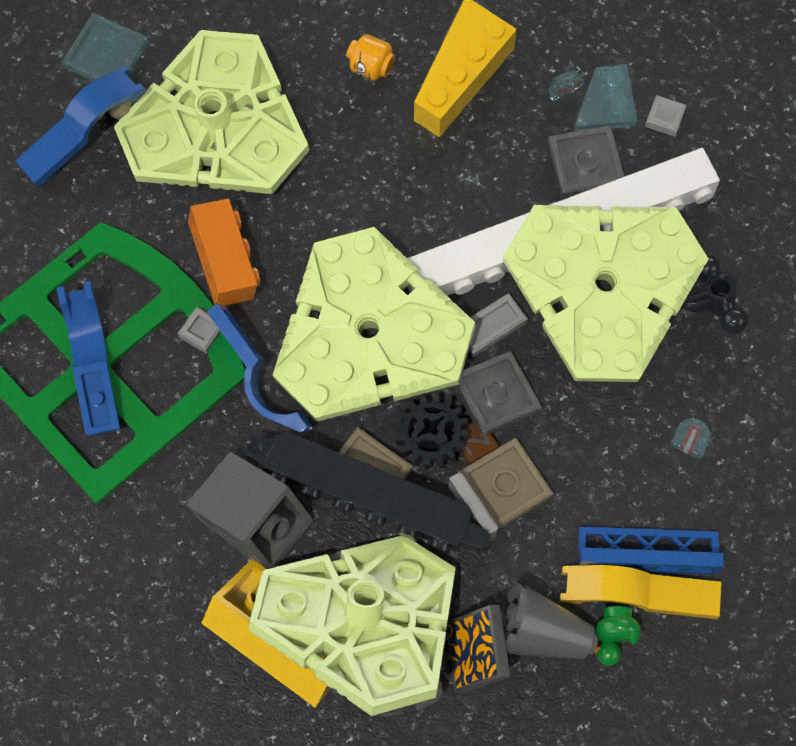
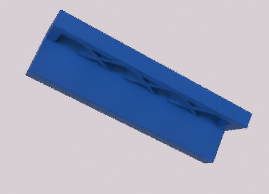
[578,526,724,575]

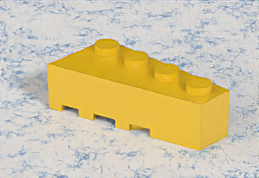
[414,0,517,137]

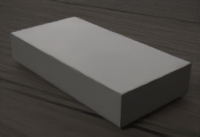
[468,293,528,357]
[448,472,498,541]

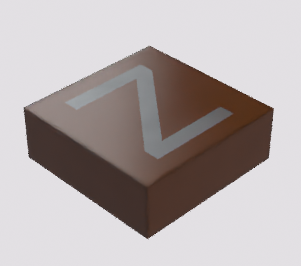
[451,423,499,466]

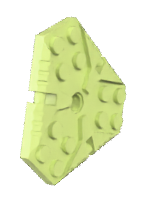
[114,30,309,194]
[502,205,708,382]
[273,227,475,422]
[249,536,455,716]

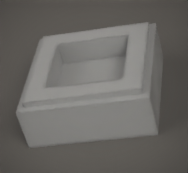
[645,95,687,137]
[178,307,222,354]

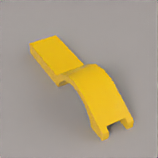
[559,565,721,619]

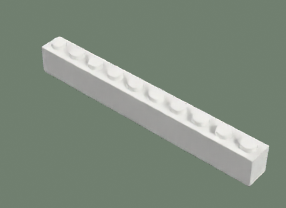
[407,148,720,296]

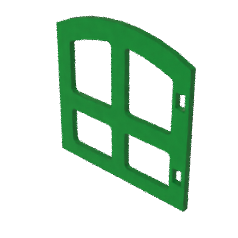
[0,222,245,505]

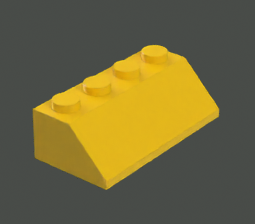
[202,559,332,708]

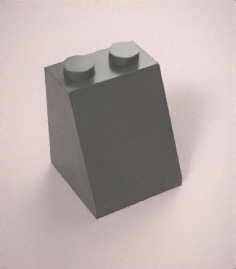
[186,452,313,569]

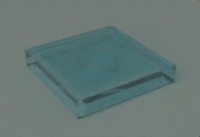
[61,13,149,81]

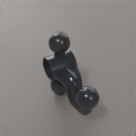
[647,255,748,334]

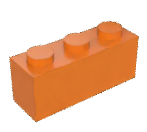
[188,199,260,306]

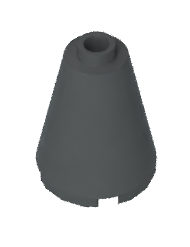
[501,583,598,660]

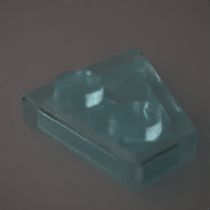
[574,64,637,132]

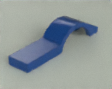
[15,66,147,187]
[57,281,121,437]
[207,304,314,433]

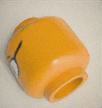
[346,34,396,81]

